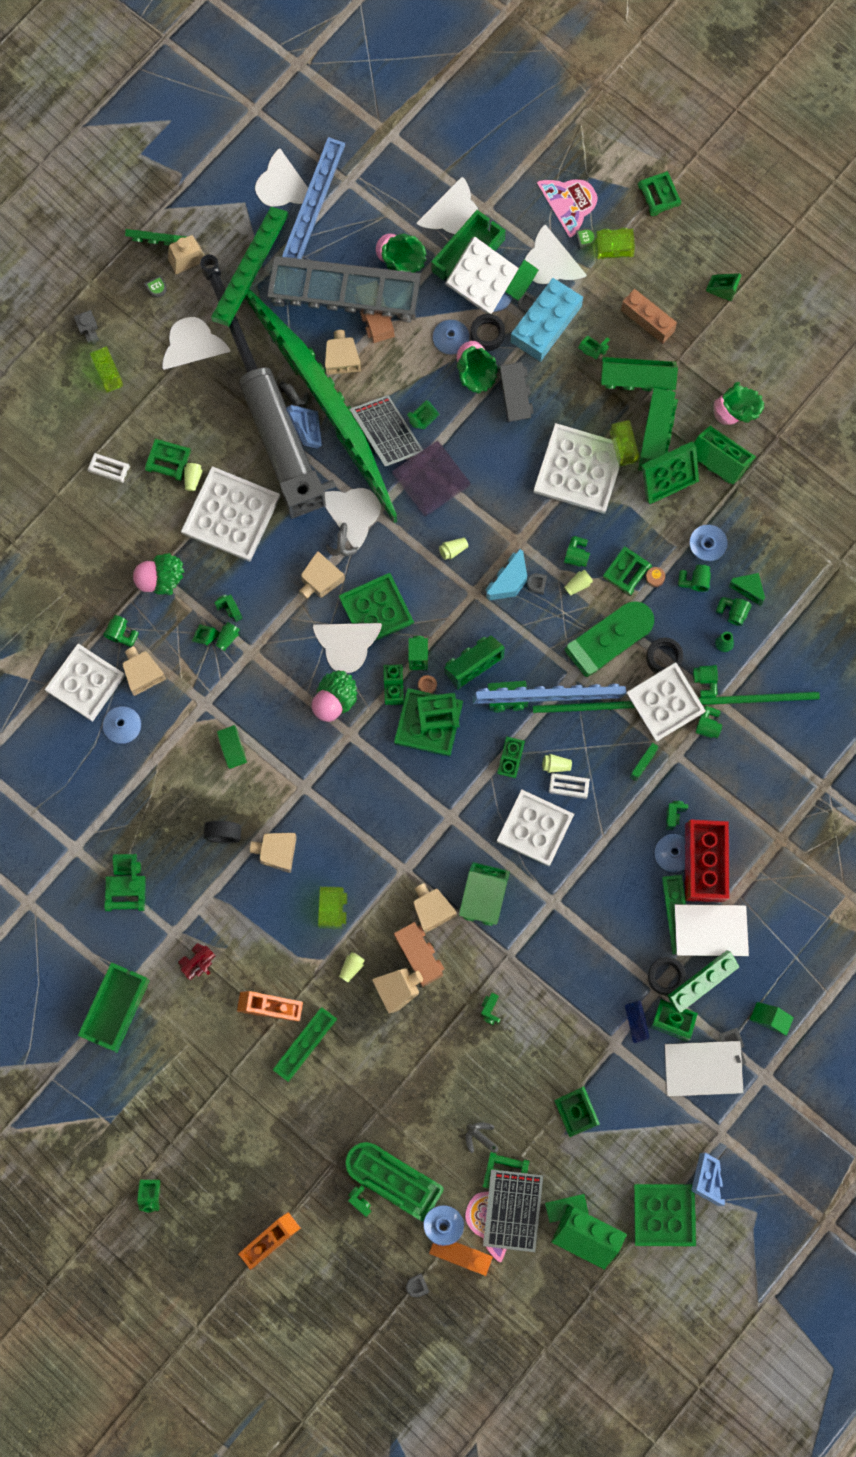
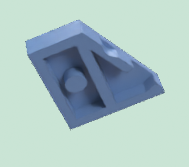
[286,405,322,448]
[691,1153,725,1206]

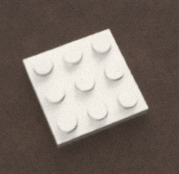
[445,237,519,314]
[45,644,125,722]
[626,662,706,742]
[497,790,574,867]

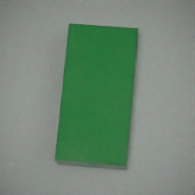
[630,743,658,781]

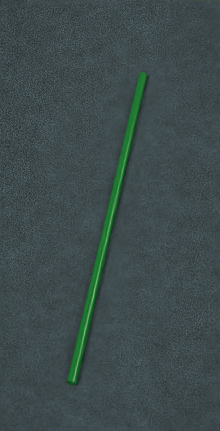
[533,692,820,713]

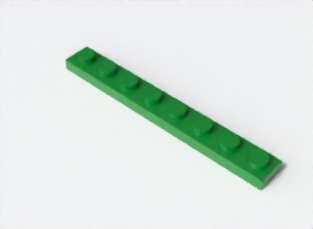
[211,207,288,327]

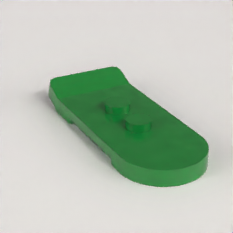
[565,601,654,677]
[346,1142,444,1222]

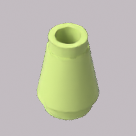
[184,463,203,491]
[439,537,468,560]
[564,570,593,596]
[542,754,572,773]
[339,952,365,982]

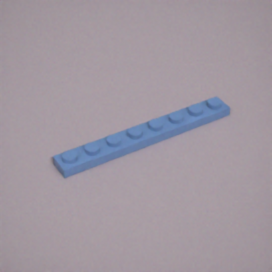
[282,137,345,272]
[472,684,626,704]

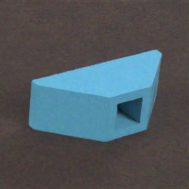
[486,549,527,600]

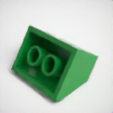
[694,425,756,485]
[444,635,505,690]
[551,1206,627,1270]

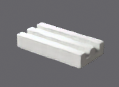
[88,453,130,483]
[549,773,590,799]

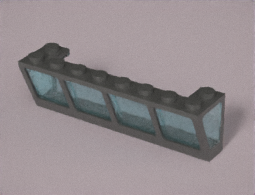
[267,256,421,323]

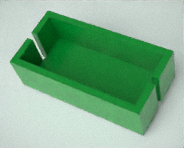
[431,210,506,281]
[600,357,678,391]
[638,388,678,471]
[78,962,150,1053]

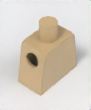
[168,235,205,274]
[325,330,361,375]
[299,552,345,599]
[122,647,166,696]
[250,833,297,873]
[413,883,457,933]
[373,969,423,1013]

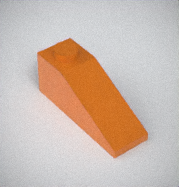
[237,991,303,1022]
[238,1212,301,1270]
[429,1242,493,1276]

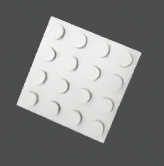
[534,423,627,514]
[181,466,281,562]

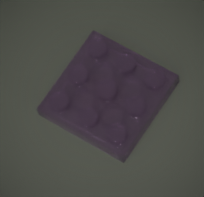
[392,440,471,516]

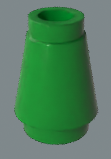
[215,622,240,651]
[715,631,734,652]

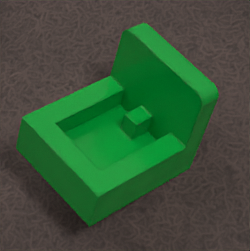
[578,335,610,360]
[407,400,440,429]
[113,854,141,880]
[481,993,501,1025]

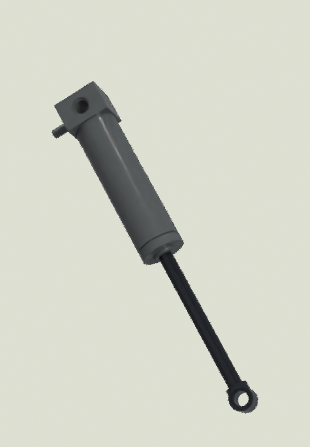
[200,254,336,519]

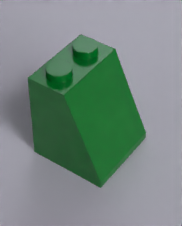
[459,862,510,926]

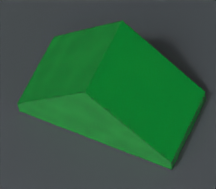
[706,273,742,302]
[729,573,765,606]
[750,1002,794,1036]

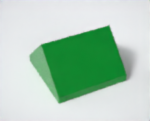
[650,999,698,1042]
[554,1087,600,1137]

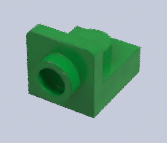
[214,594,243,622]
[666,801,688,830]
[137,1179,161,1213]
[348,1186,372,1218]

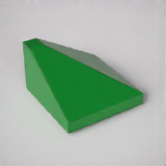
[192,624,220,645]

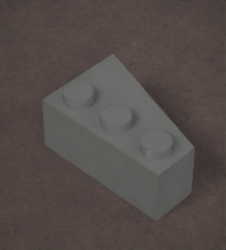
[498,362,533,422]

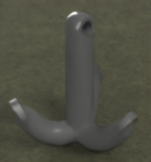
[279,381,309,407]
[326,523,359,556]
[465,1122,498,1153]

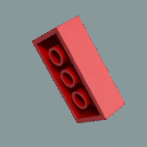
[685,820,729,902]

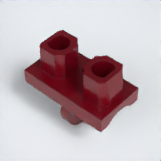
[178,943,216,981]

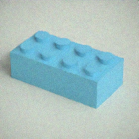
[511,278,583,362]

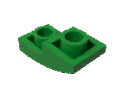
[505,259,539,301]
[384,664,404,705]
[217,725,247,769]
[497,736,525,778]

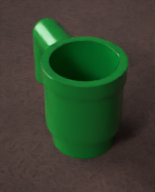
[564,536,590,567]
[678,565,711,592]
[716,597,752,626]
[103,615,139,647]
[693,665,718,698]
[695,706,723,739]

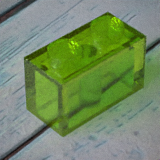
[596,228,635,259]
[90,346,124,393]
[610,420,639,466]
[318,887,348,929]

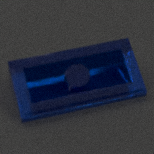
[625,1000,650,1043]

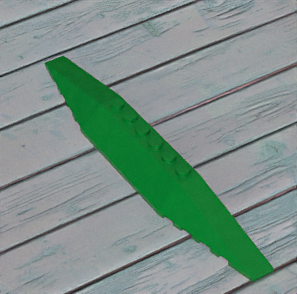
[245,289,397,523]

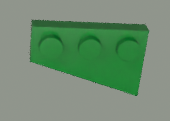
[125,229,188,246]

